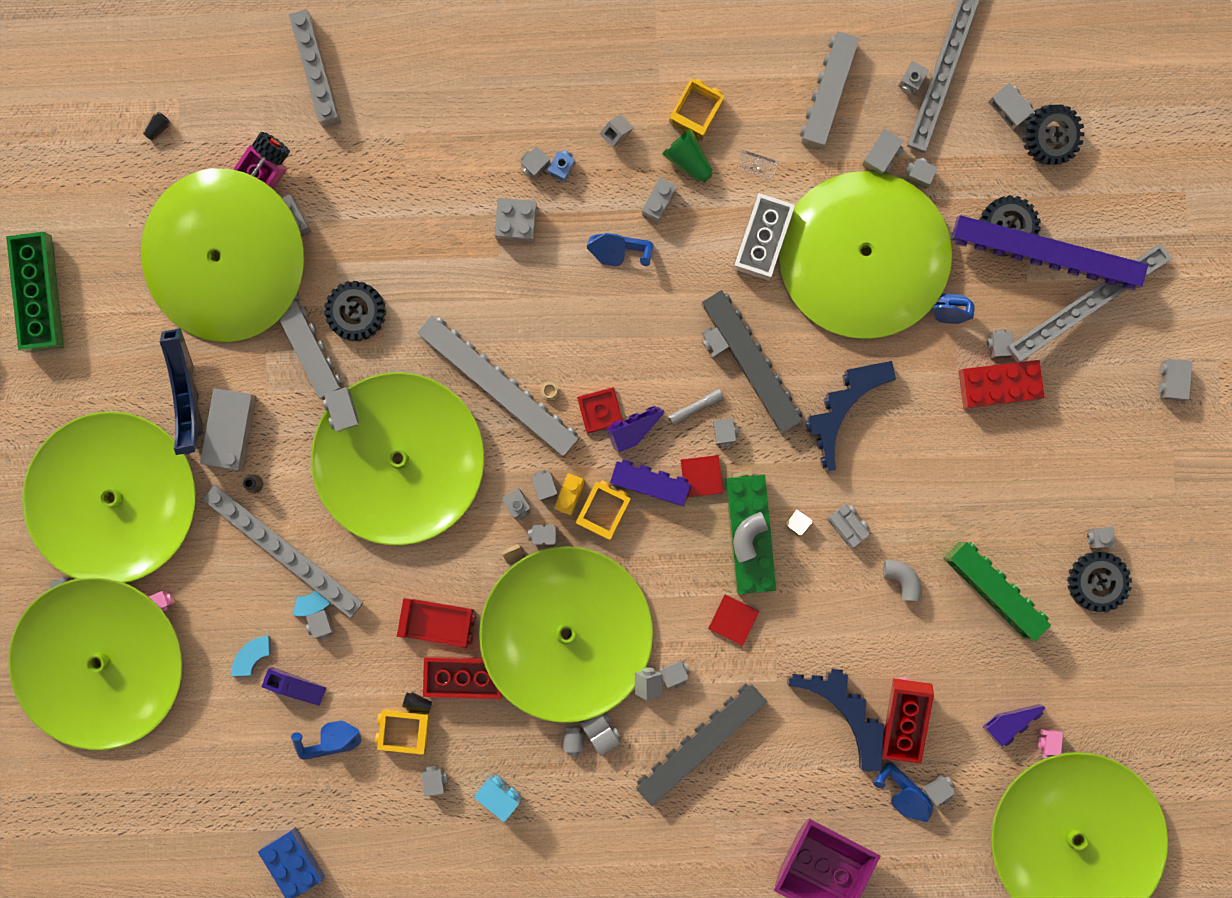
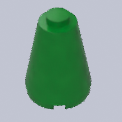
[662,128,713,183]

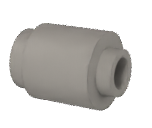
[563,727,583,756]

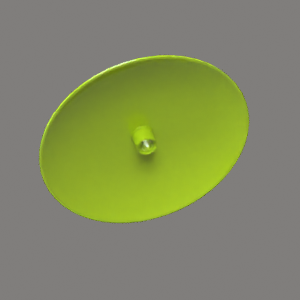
[141,169,304,342]
[779,171,952,339]
[311,372,484,545]
[22,411,196,583]
[479,546,653,723]
[8,577,182,750]
[991,752,1168,898]

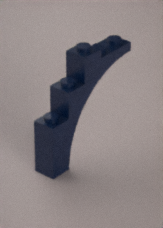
[159,328,203,455]
[805,361,896,472]
[787,669,884,771]

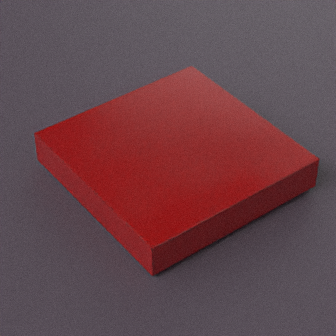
[577,387,623,434]
[680,455,723,497]
[708,594,760,646]

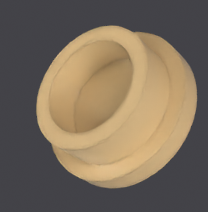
[540,381,560,401]

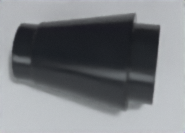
[143,112,170,140]
[243,475,263,494]
[402,692,432,713]

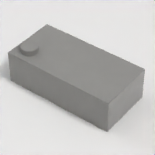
[200,388,256,471]

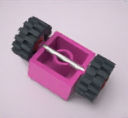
[233,132,290,189]

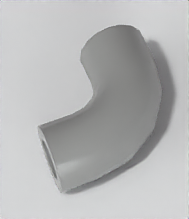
[733,512,768,563]
[883,559,922,601]

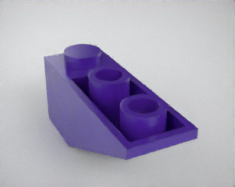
[606,406,665,453]
[261,667,327,706]
[983,704,1046,747]

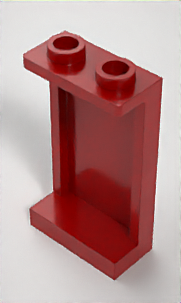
[397,598,476,648]

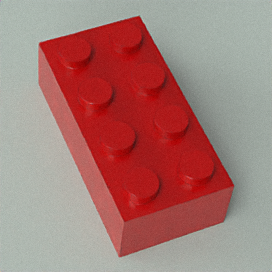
[958,360,1045,409]
[423,656,502,699]
[882,678,934,764]

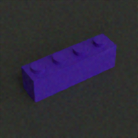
[610,459,692,507]

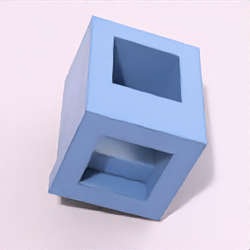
[547,150,575,182]

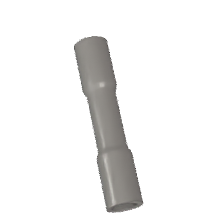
[668,389,724,426]

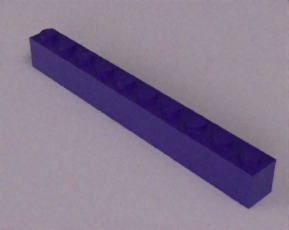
[951,215,1148,290]

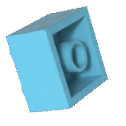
[473,774,521,822]

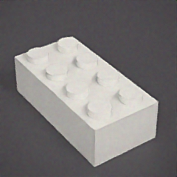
[733,193,795,281]

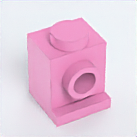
[149,591,174,612]
[1038,729,1063,758]

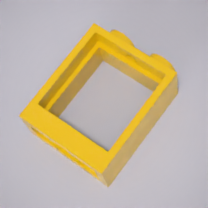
[669,78,725,140]
[576,480,631,540]
[375,709,430,755]

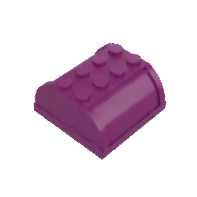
[773,818,881,898]

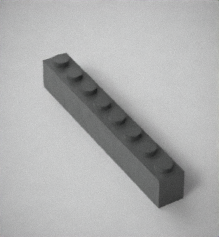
[701,290,803,434]
[636,683,768,806]

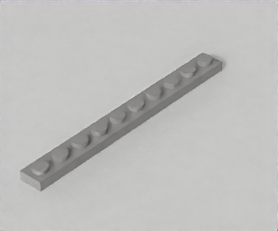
[907,0,979,153]
[1007,243,1172,363]
[202,485,363,618]

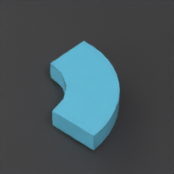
[293,590,331,616]
[231,636,270,676]

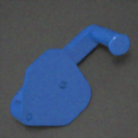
[587,233,654,266]
[933,293,975,324]
[291,720,362,760]
[873,762,933,822]

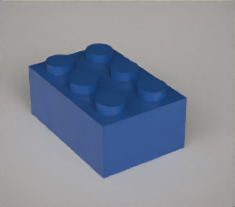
[258,827,325,898]

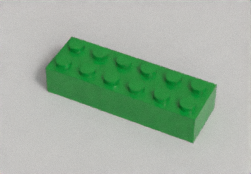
[6,232,64,353]
[725,474,776,594]
[943,542,1051,642]

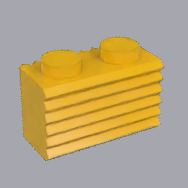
[554,473,585,516]

